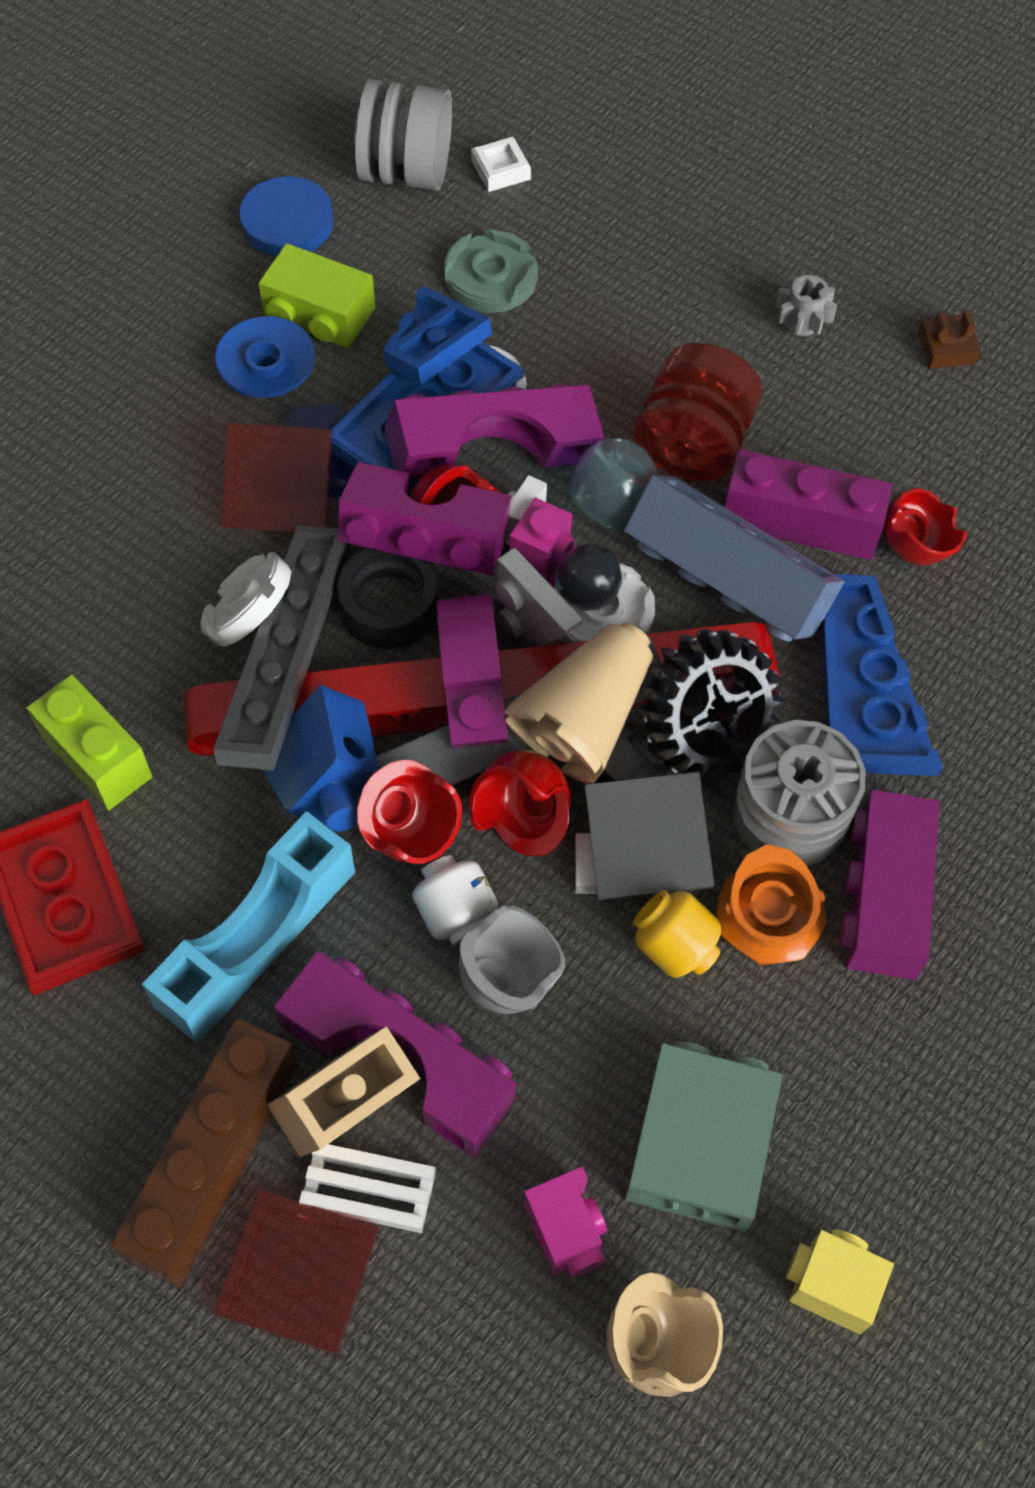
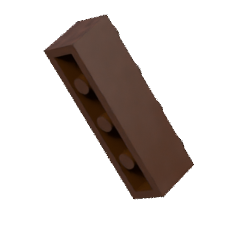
[110,1019,298,1289]

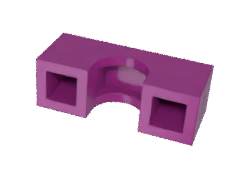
[338,462,512,576]

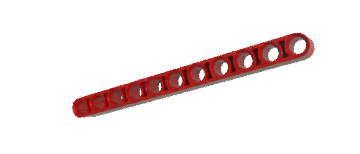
[184,622,780,756]

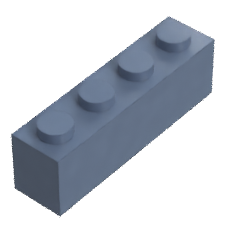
[624,475,845,642]

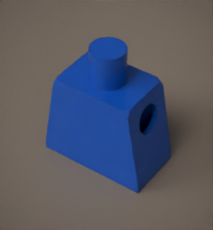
[262,685,379,832]

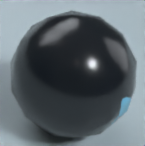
[555,544,622,611]

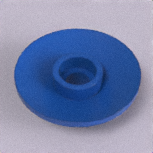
[215,316,315,398]

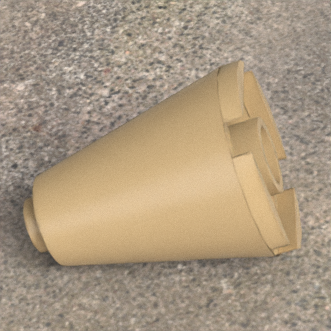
[504,623,653,784]

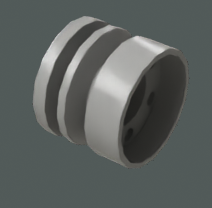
[354,79,452,191]
[733,720,866,867]

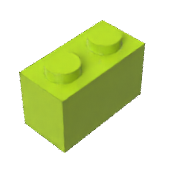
[259,243,375,349]
[26,674,153,811]

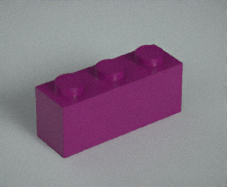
[725,449,893,560]
[839,790,940,980]

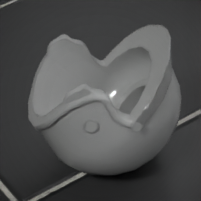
[459,905,565,1014]

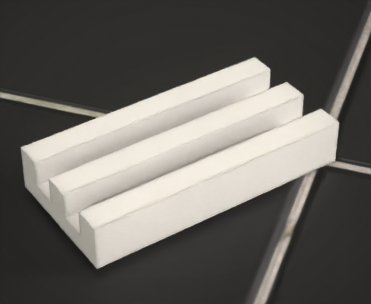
[299,1144,436,1233]

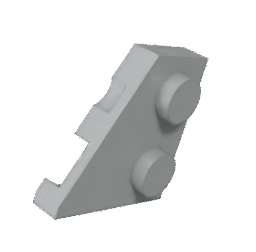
[495,548,583,648]

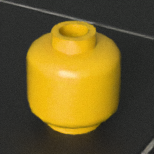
[633,890,721,978]

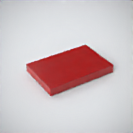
[0,798,146,996]

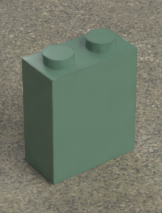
[625,1041,783,1232]

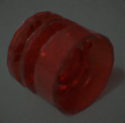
[633,343,763,481]

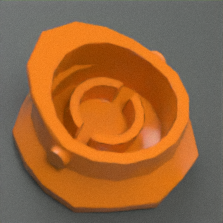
[717,844,827,966]

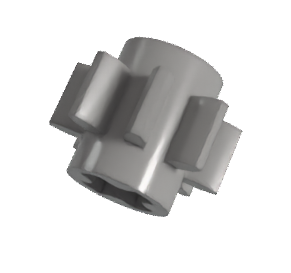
[776,275,838,336]

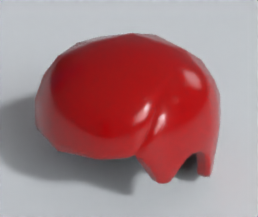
[883,487,967,567]

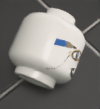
[412,855,498,946]

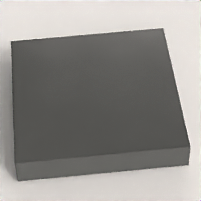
[584,772,714,901]

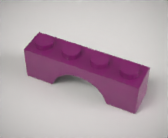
[385,383,605,480]
[273,951,516,1159]

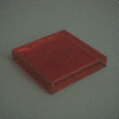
[222,423,333,533]
[214,1189,380,1356]

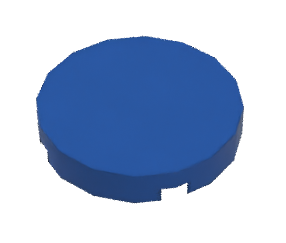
[240,176,334,256]

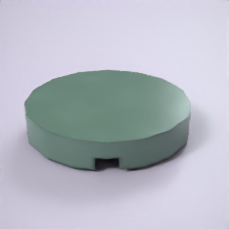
[444,230,538,313]

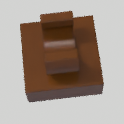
[918,310,981,369]

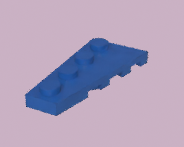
[821,574,943,776]

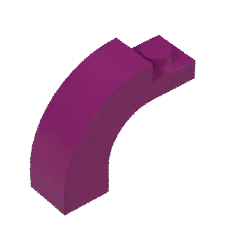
[437,594,508,749]

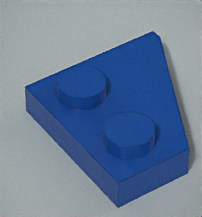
[383,286,492,385]

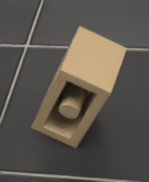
[267,1026,420,1157]

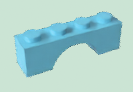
[142,811,355,1044]

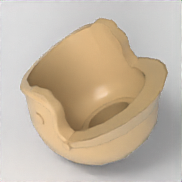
[606,1272,723,1397]

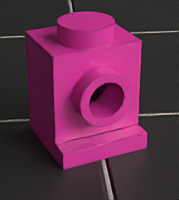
[509,497,576,588]
[523,1166,607,1277]

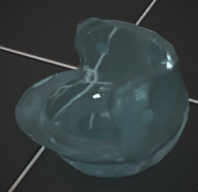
[567,437,657,533]

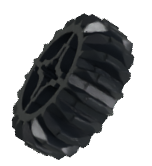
[634,629,784,780]

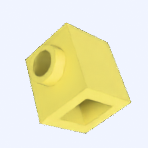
[786,1229,894,1335]

